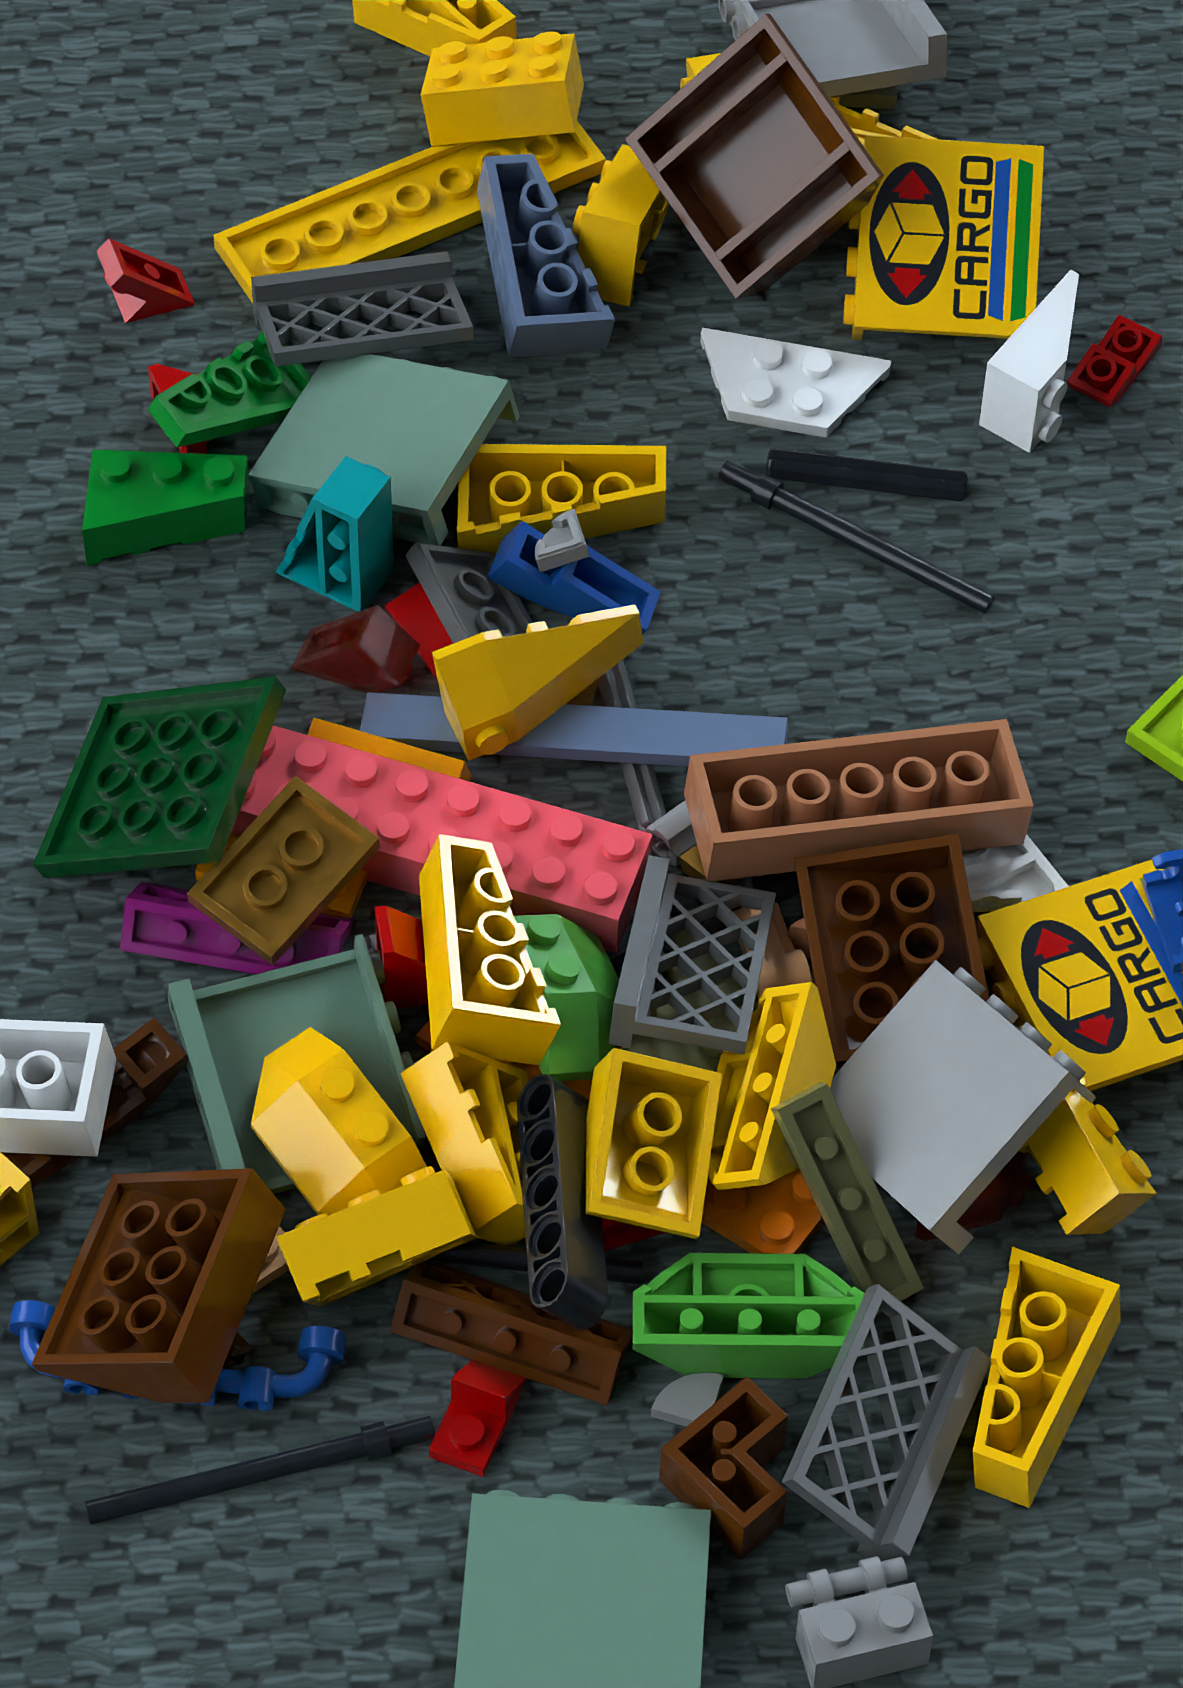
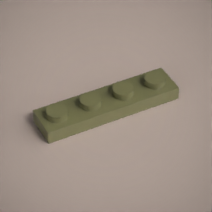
[771,1082,924,1315]

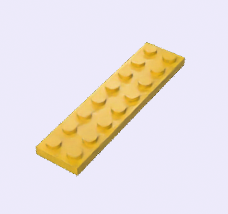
[213,121,606,304]

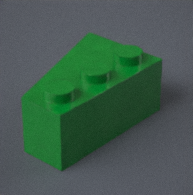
[82,449,250,566]

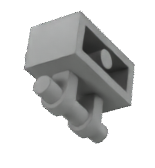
[785,1556,933,1688]

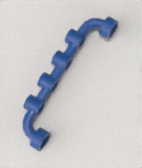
[9,1300,347,1411]

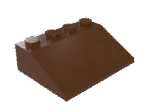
[794,834,989,1067]
[32,1168,286,1403]

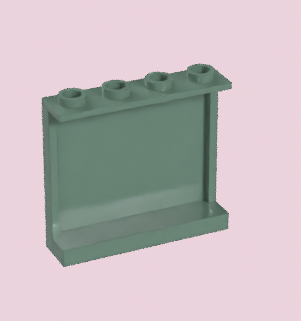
[248,354,520,546]
[168,934,427,1194]
[454,1490,711,1688]

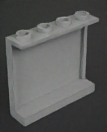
[718,0,947,97]
[830,960,1096,1254]

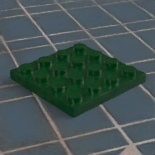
[33,677,287,878]

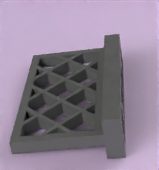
[251,251,474,367]
[608,855,776,1054]
[782,1284,991,1561]

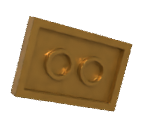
[187,776,381,965]

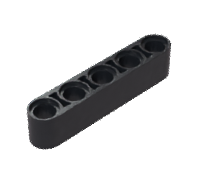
[517,1074,608,1330]

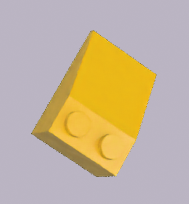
[586,1048,722,1239]

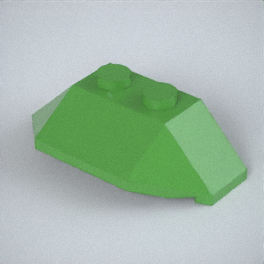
[514,914,619,1081]
[632,1253,865,1379]

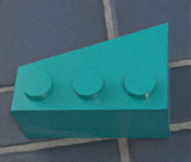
[275,456,394,614]

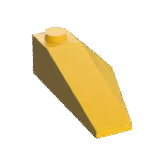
[432,605,644,761]

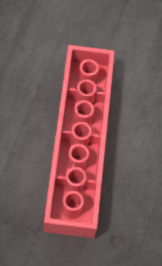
[231,725,653,953]

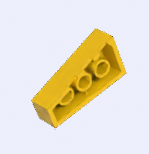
[457,444,666,555]
[419,834,561,1065]
[973,1247,1121,1508]

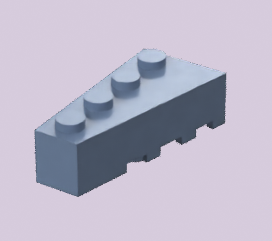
[477,154,615,358]

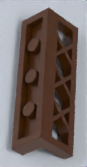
[390,1260,633,1405]

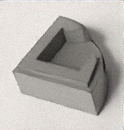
[535,509,590,572]
[651,1372,724,1427]

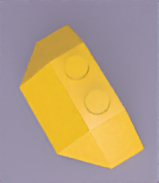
[708,982,836,1190]
[251,1027,427,1216]

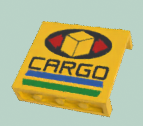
[843,135,1044,340]
[976,860,1183,1091]

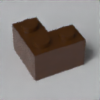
[659,1377,788,1560]

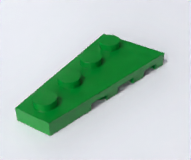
[148,331,312,448]

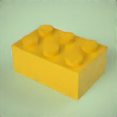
[421,32,584,146]

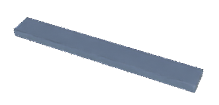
[360,692,789,767]

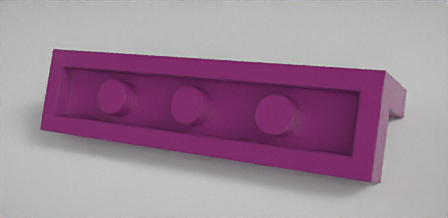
[120,882,353,974]

